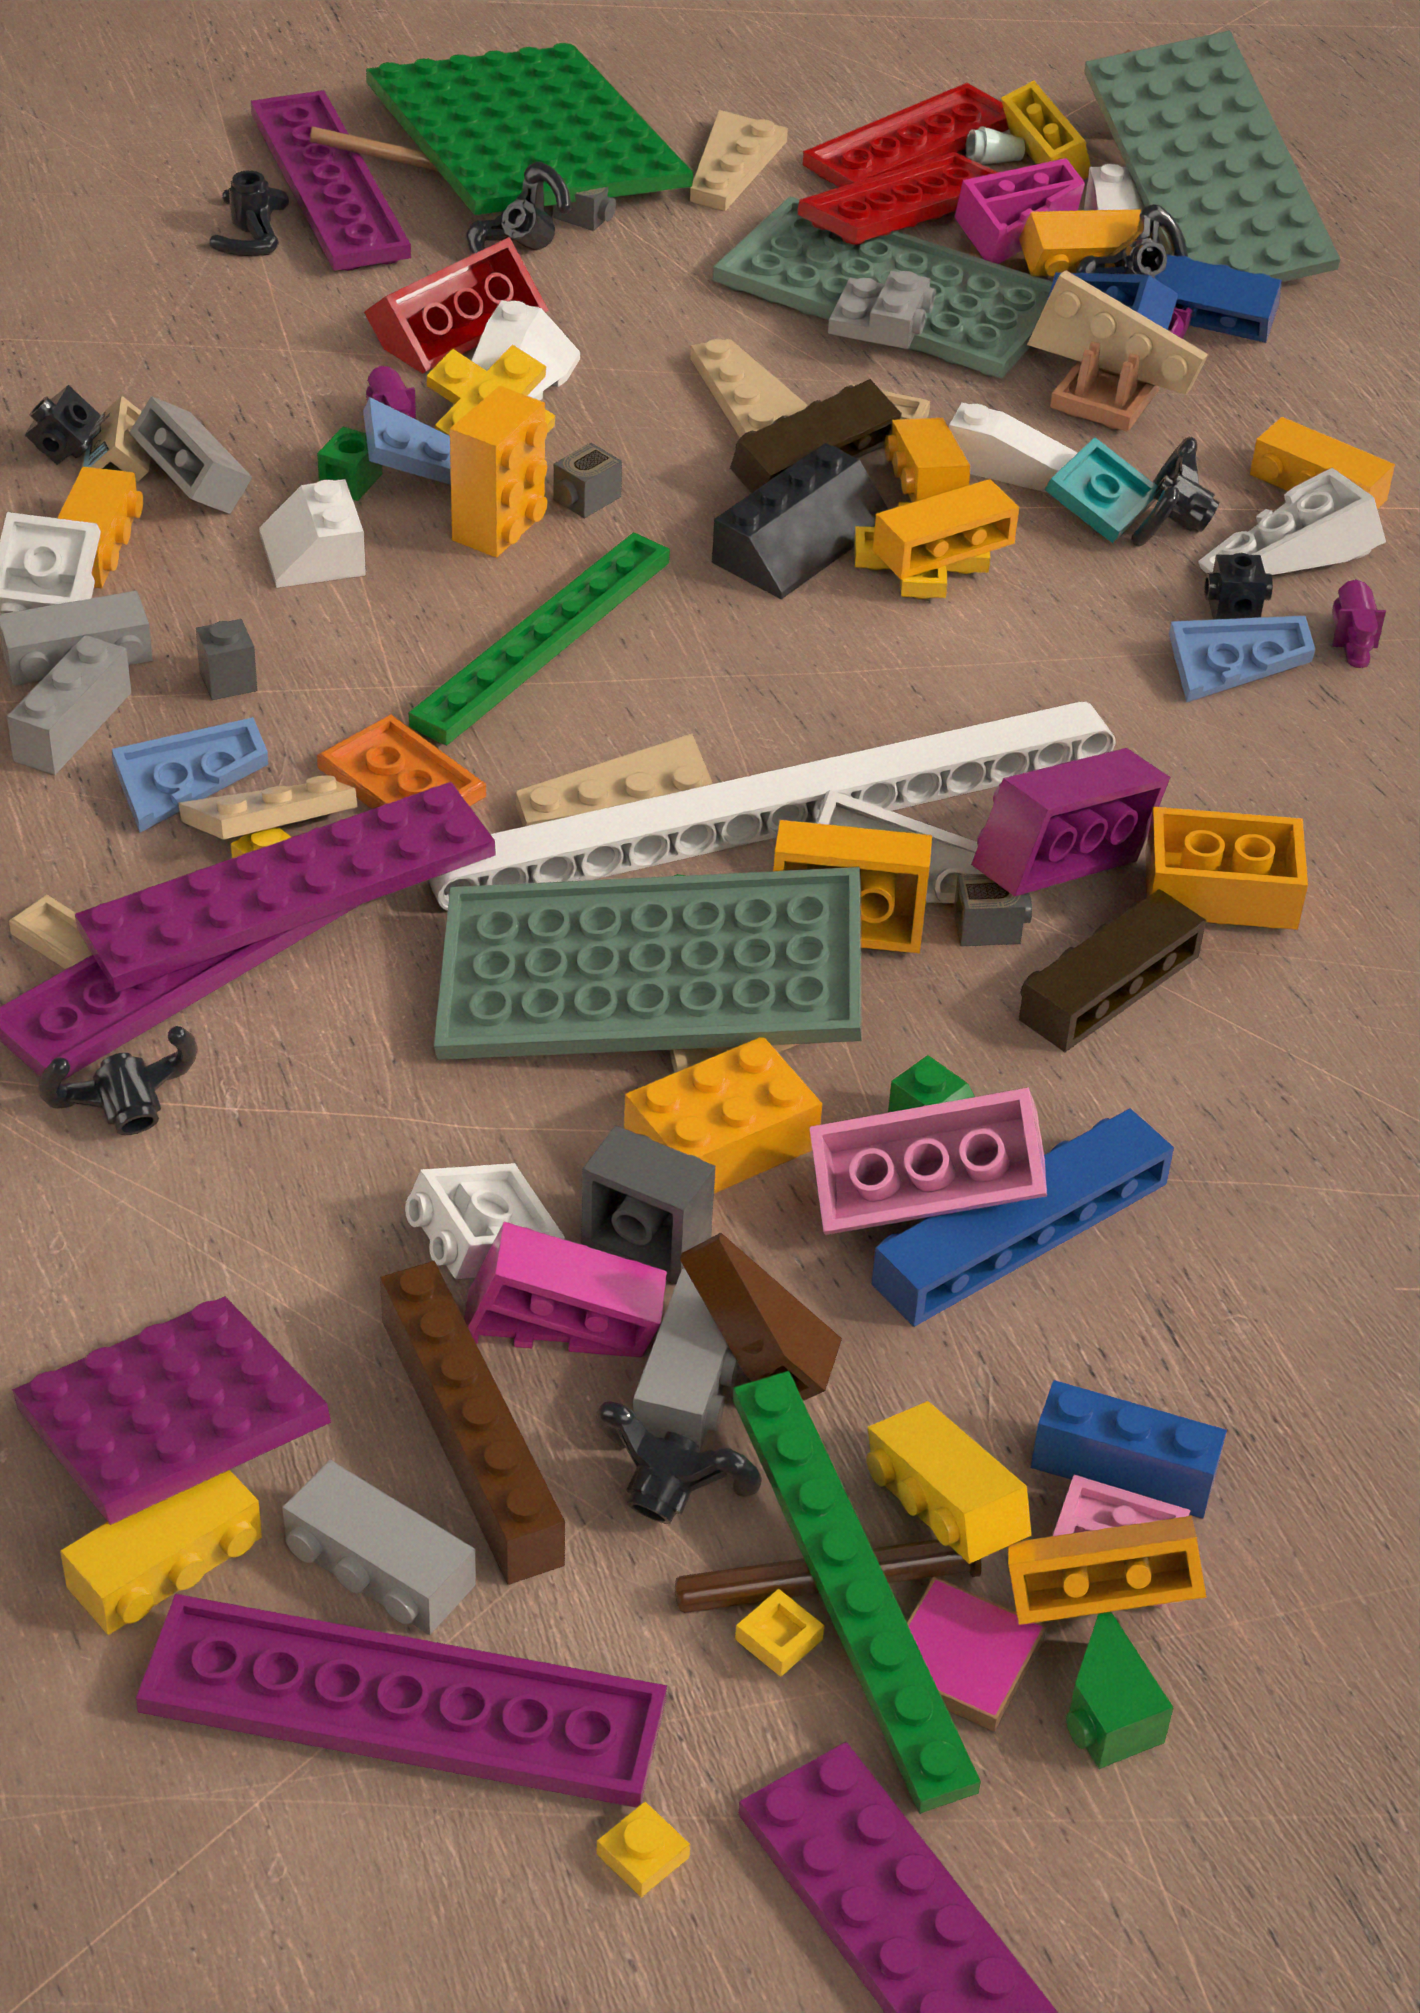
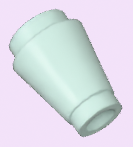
[966,126,1025,165]

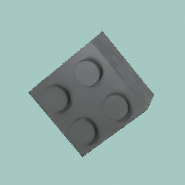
[581,1125,716,1284]

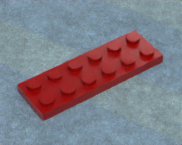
[802,83,1009,187]
[797,152,999,245]

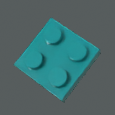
[1044,437,1158,543]

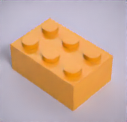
[450,386,548,558]
[1145,807,1308,930]
[773,820,932,954]
[624,1038,822,1194]

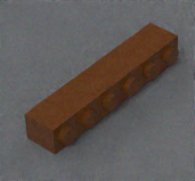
[380,1260,565,1585]

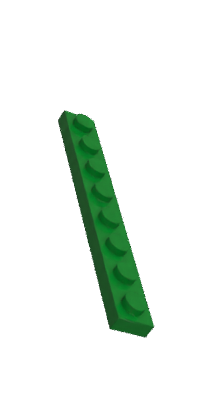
[408,532,670,746]
[733,1371,981,1814]

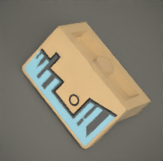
[82,396,151,482]

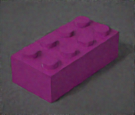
[971,748,1171,896]

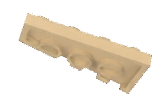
[690,110,788,211]
[1027,270,1209,394]
[691,339,808,438]
[516,734,713,827]

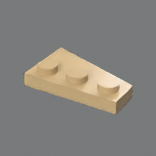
[179,775,358,840]

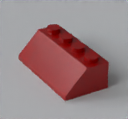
[364,237,549,374]

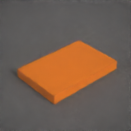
[317,714,486,809]

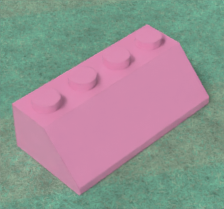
[810,1087,1047,1235]

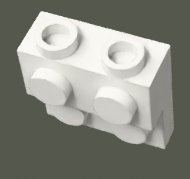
[0,512,101,614]
[405,1163,565,1279]

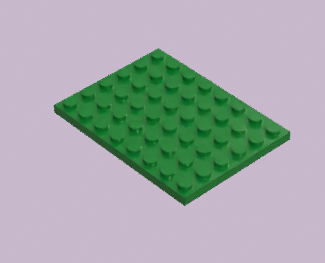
[366,43,694,215]

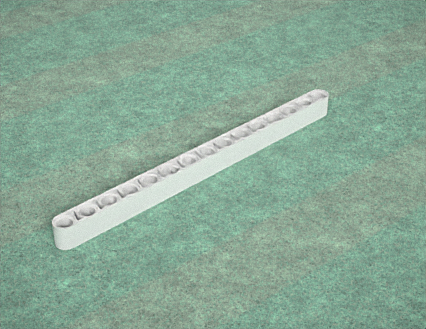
[428,702,1116,910]

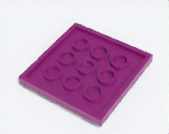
[12,1296,331,1525]

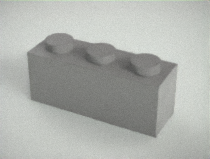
[129,396,252,514]
[0,591,153,686]
[7,635,131,775]
[633,1269,739,1452]
[283,1460,476,1635]

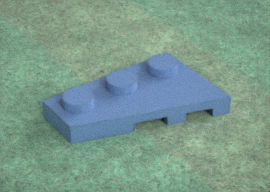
[363,397,451,485]
[1169,616,1315,703]
[112,717,268,833]

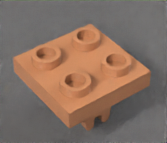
[1050,341,1159,432]

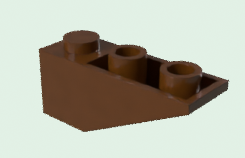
[680,1233,842,1401]

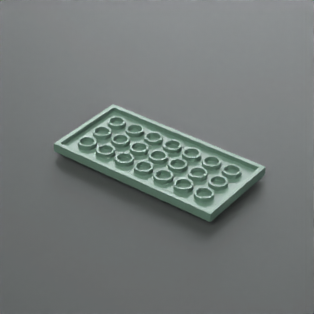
[1084,30,1340,282]
[713,196,1053,379]
[434,867,862,1060]

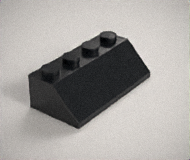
[712,443,889,599]

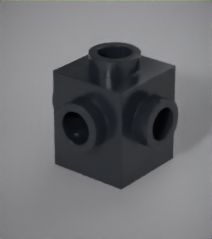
[25,385,101,465]
[1204,553,1273,620]

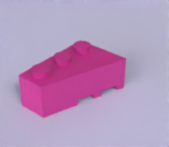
[955,158,1085,264]
[464,1222,667,1358]

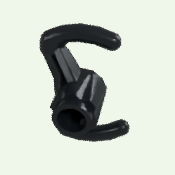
[466,162,572,255]
[209,170,289,256]
[1076,204,1188,278]
[1131,437,1220,546]
[39,1026,198,1135]
[596,1401,762,1524]

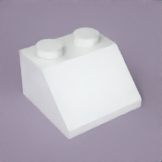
[259,479,366,588]

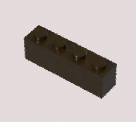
[730,379,902,493]
[1019,889,1206,1052]

